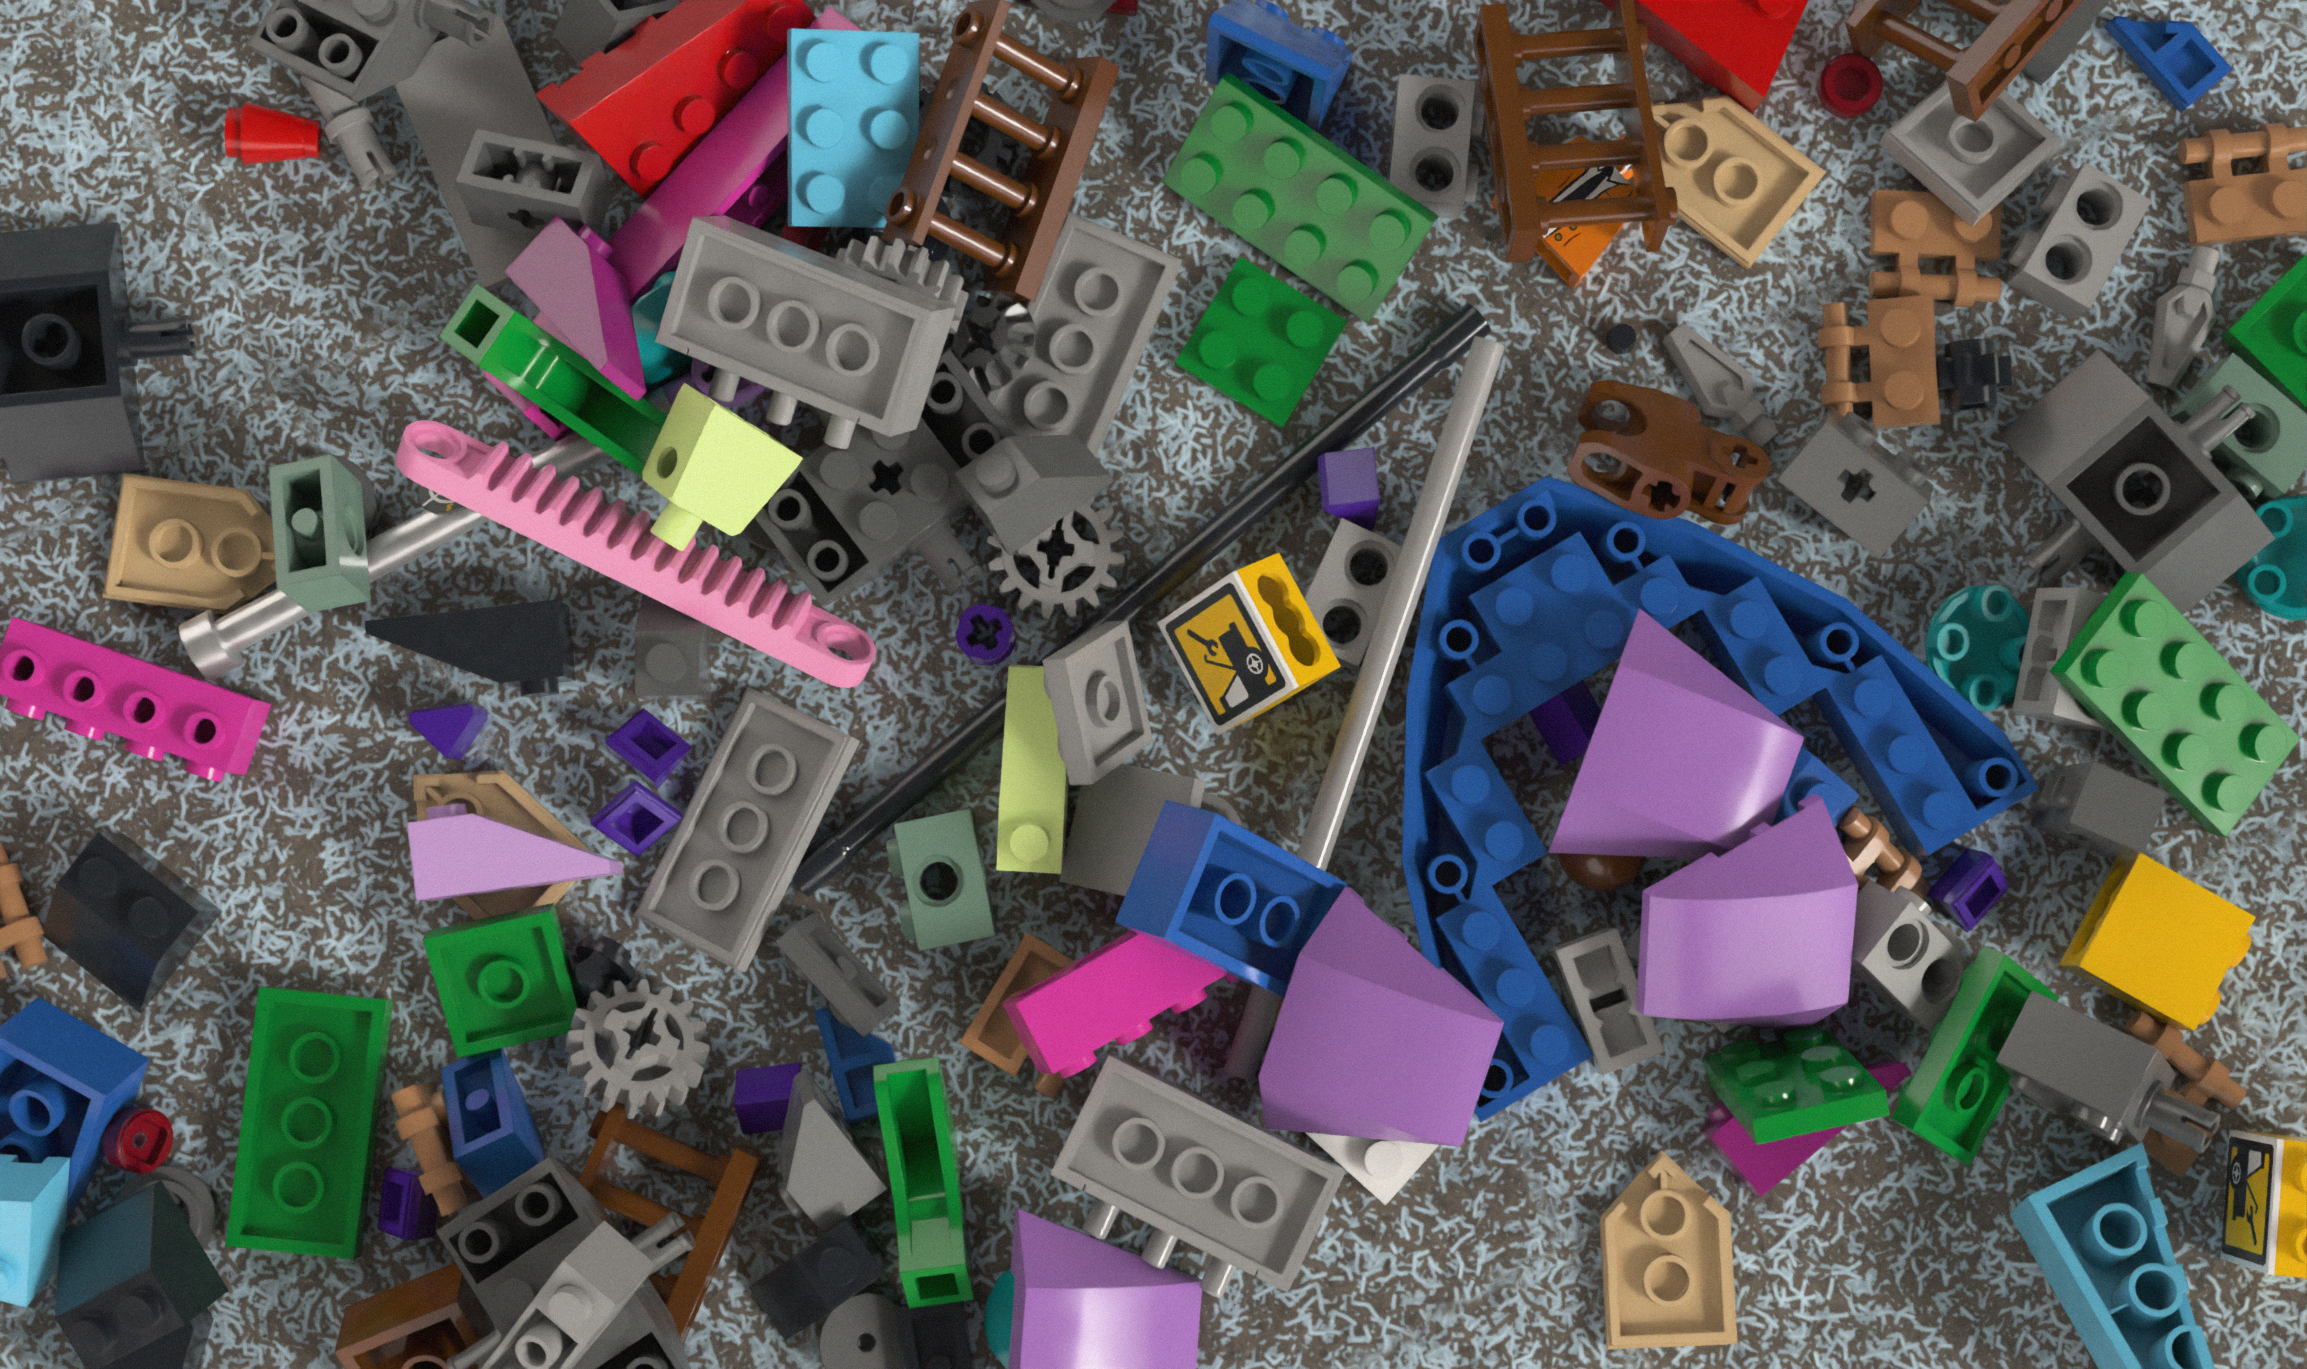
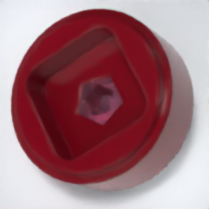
[103,1106,173,1174]

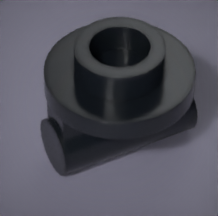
[575,936,636,1007]

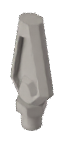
[2146,246,2220,392]
[1662,323,1779,448]

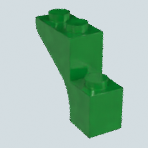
[439,283,668,478]
[873,1057,974,1308]

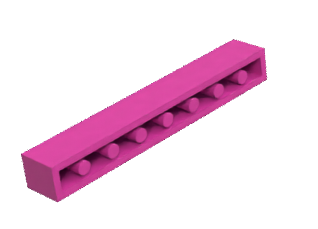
[482,6,863,441]

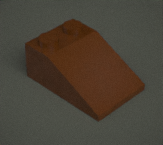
[334,1263,495,1369]

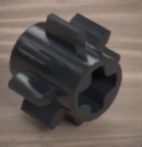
[1936,339,2013,411]

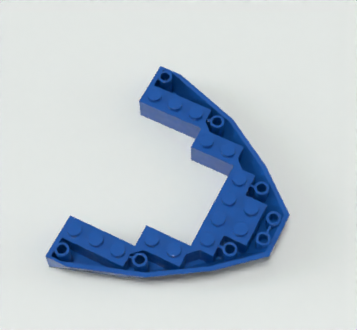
[1402,476,2039,1123]

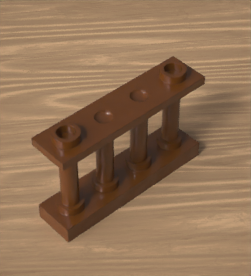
[880,0,1120,302]
[1473,0,1678,263]
[1845,0,2083,122]
[578,1102,767,1345]

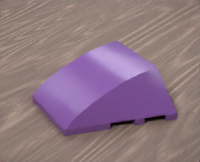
[1548,608,1804,859]
[1636,793,1858,1030]
[1259,887,1504,1147]
[1008,1207,1202,1369]

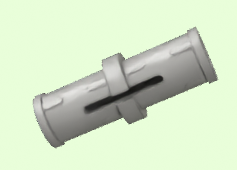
[300,76,398,191]

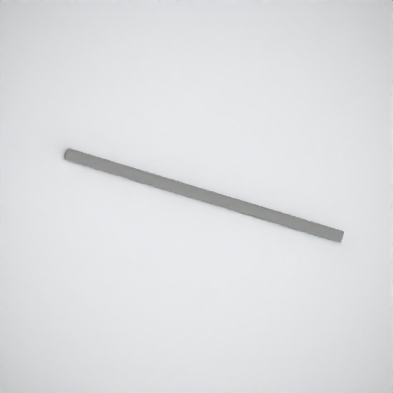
[1224,336,1505,1081]

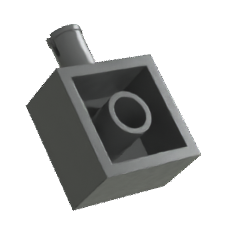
[1996,990,2220,1153]

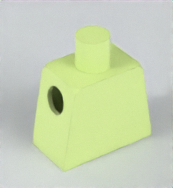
[642,383,803,552]

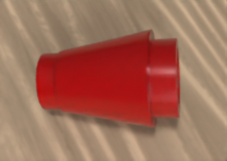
[225,102,322,165]

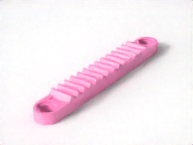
[395,420,876,688]

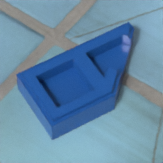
[2104,16,2233,113]
[814,1008,897,1125]

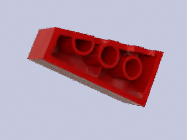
[534,0,817,200]
[1598,0,1808,115]

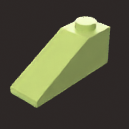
[996,664,1069,874]

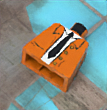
[1491,134,1637,290]

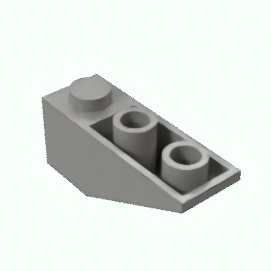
[481,1220,656,1369]

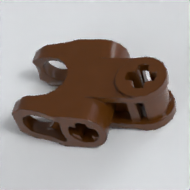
[1566,380,1770,525]

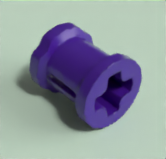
[955,604,1016,666]

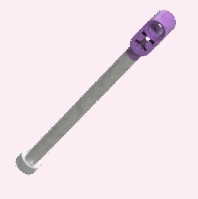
[179,358,770,680]

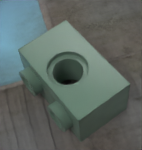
[2169,353,2307,502]
[268,454,371,613]
[886,808,999,951]

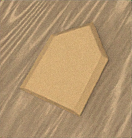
[1651,95,1826,270]
[102,473,276,615]
[413,770,592,920]
[1599,1150,1738,1349]

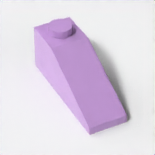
[407,804,623,901]

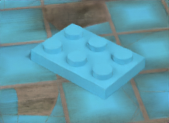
[787,28,919,228]

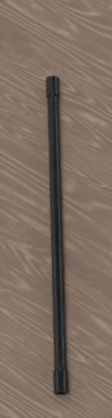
[792,303,1491,897]

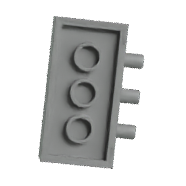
[655,215,956,449]
[1050,1052,1345,1298]

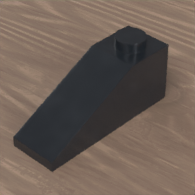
[365,600,576,697]

